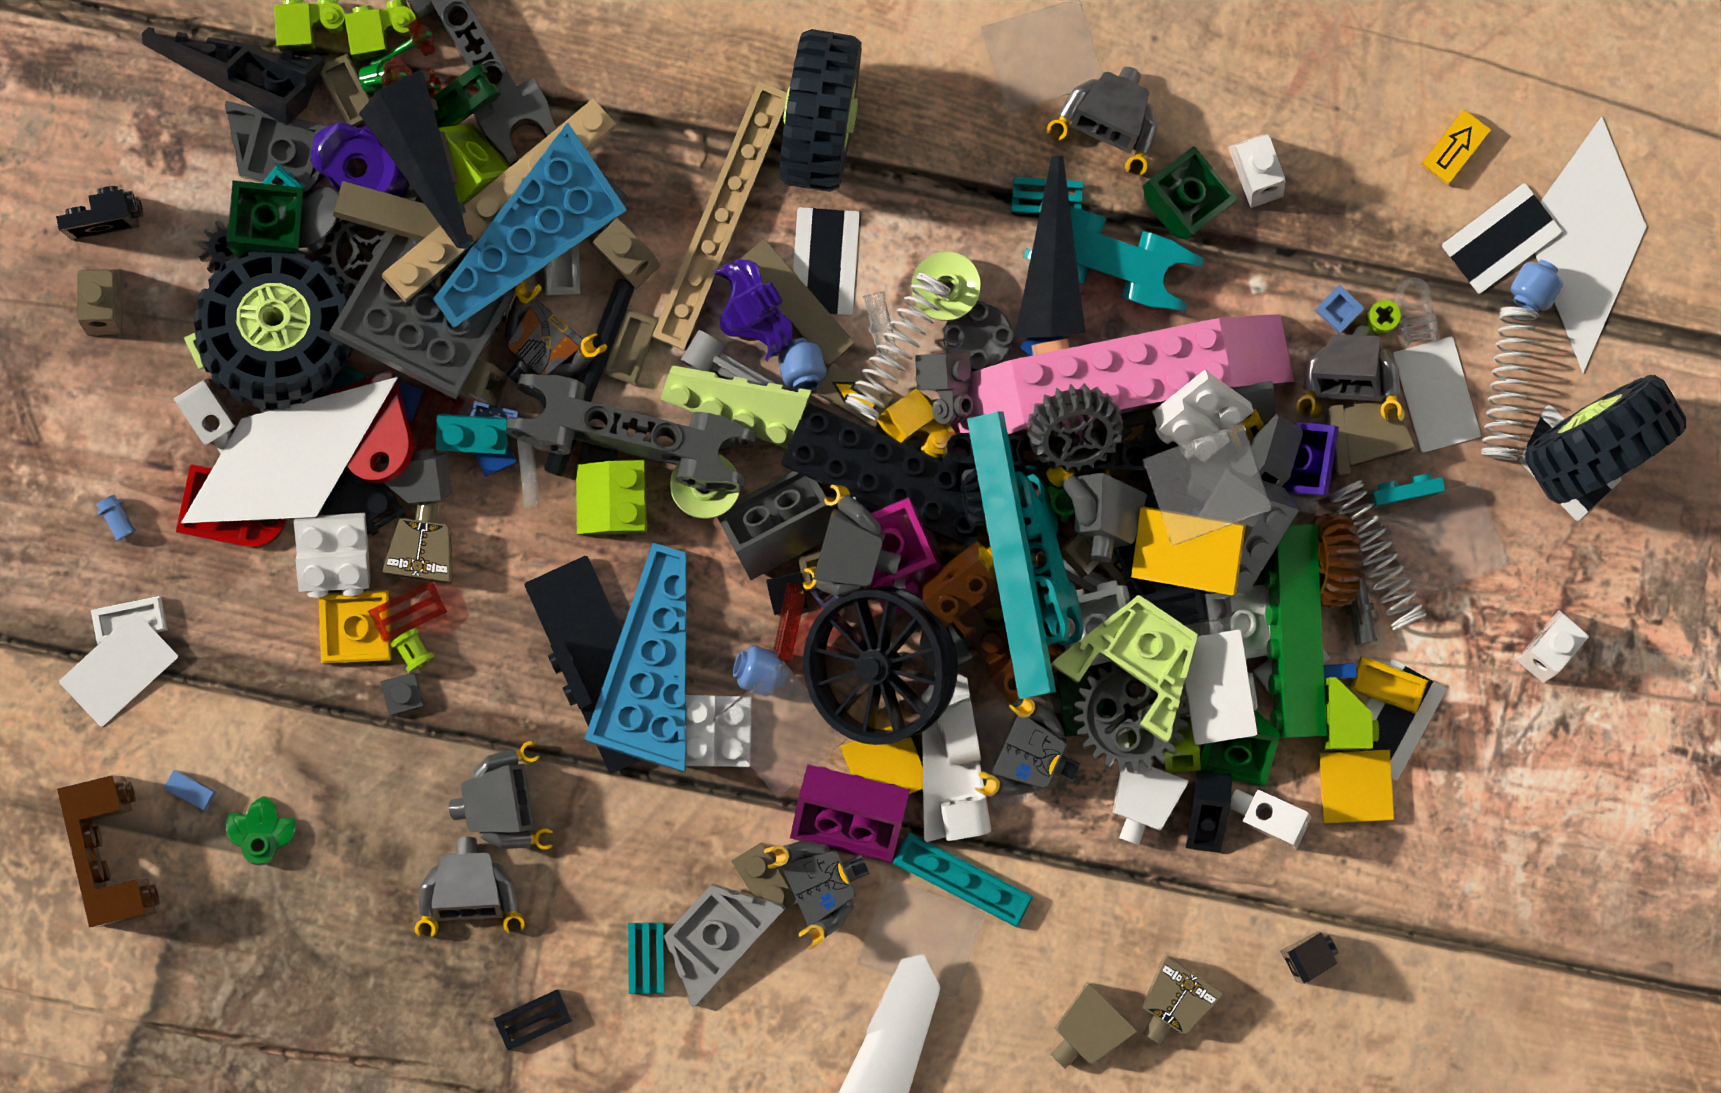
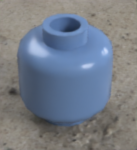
[1511,260,1563,313]
[778,338,827,392]
[733,645,787,696]

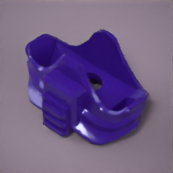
[310,122,410,198]
[714,259,793,361]

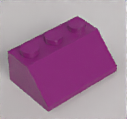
[790,764,910,864]

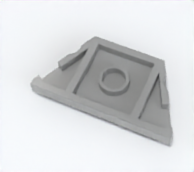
[664,883,786,1008]

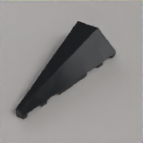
[142,27,324,126]
[359,70,474,249]
[1016,155,1085,337]

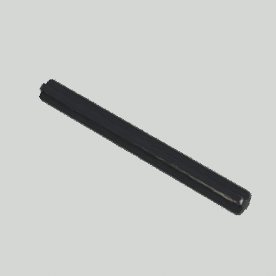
[544,279,635,476]

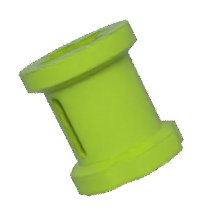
[1366,300,1401,335]
[390,627,435,673]

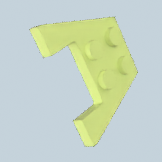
[1051,595,1198,743]

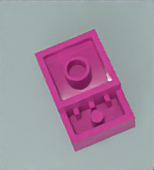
[870,497,943,614]

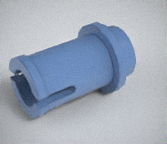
[96,494,136,542]

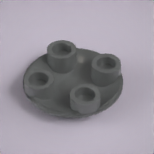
[299,187,342,251]
[943,301,1013,371]

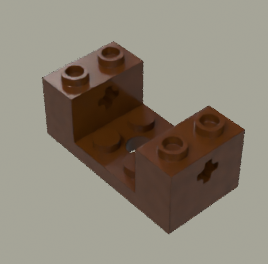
[923,541,1065,704]
[57,775,160,928]

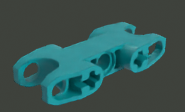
[1023,203,1204,313]
[1015,471,1084,646]

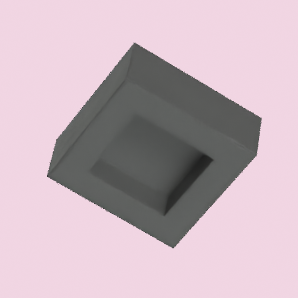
[380,672,424,716]

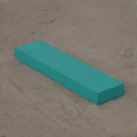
[893,832,1033,928]

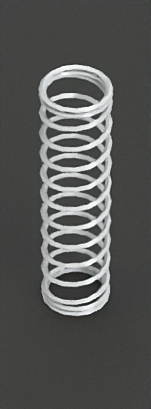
[845,273,951,420]
[1480,307,1538,461]
[1328,480,1427,631]

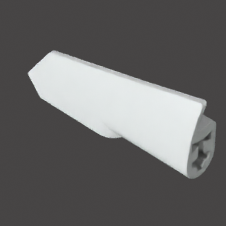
[922,673,992,842]
[839,954,941,1093]

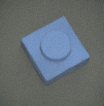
[1314,284,1365,334]

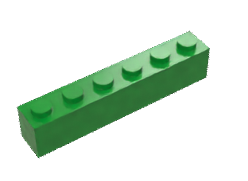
[1263,524,1327,738]

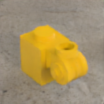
[877,388,955,460]

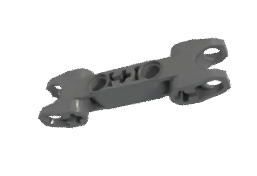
[407,0,556,167]
[506,374,756,492]

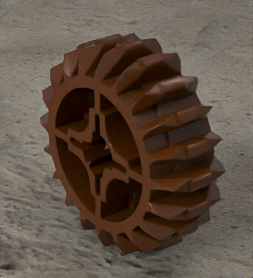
[1309,513,1363,608]

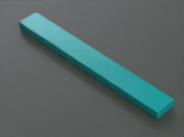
[967,411,1056,699]

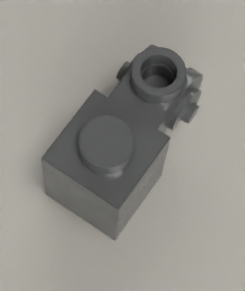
[915,352,973,424]

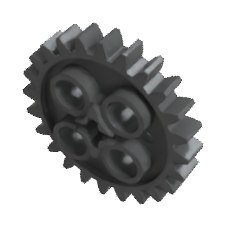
[1074,662,1189,773]

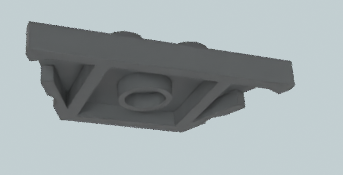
[225,101,327,194]

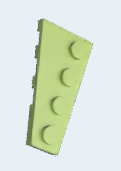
[661,366,812,449]

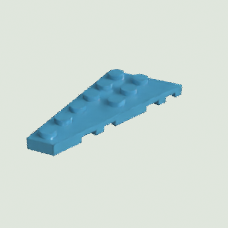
[433,123,627,328]
[584,543,687,774]

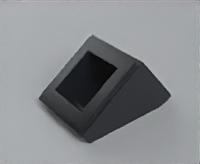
[766,572,808,615]

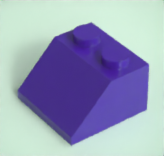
[1282,422,1339,499]

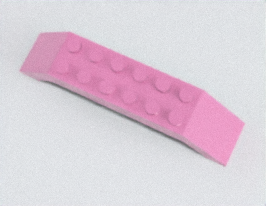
[948,314,1295,451]

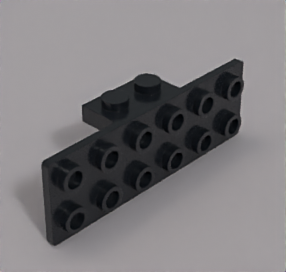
[781,403,982,548]
[524,556,641,774]

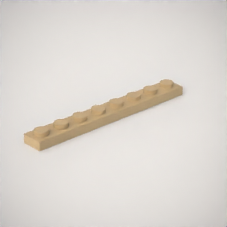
[652,81,787,351]
[382,99,616,303]

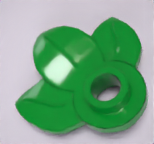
[226,796,296,866]

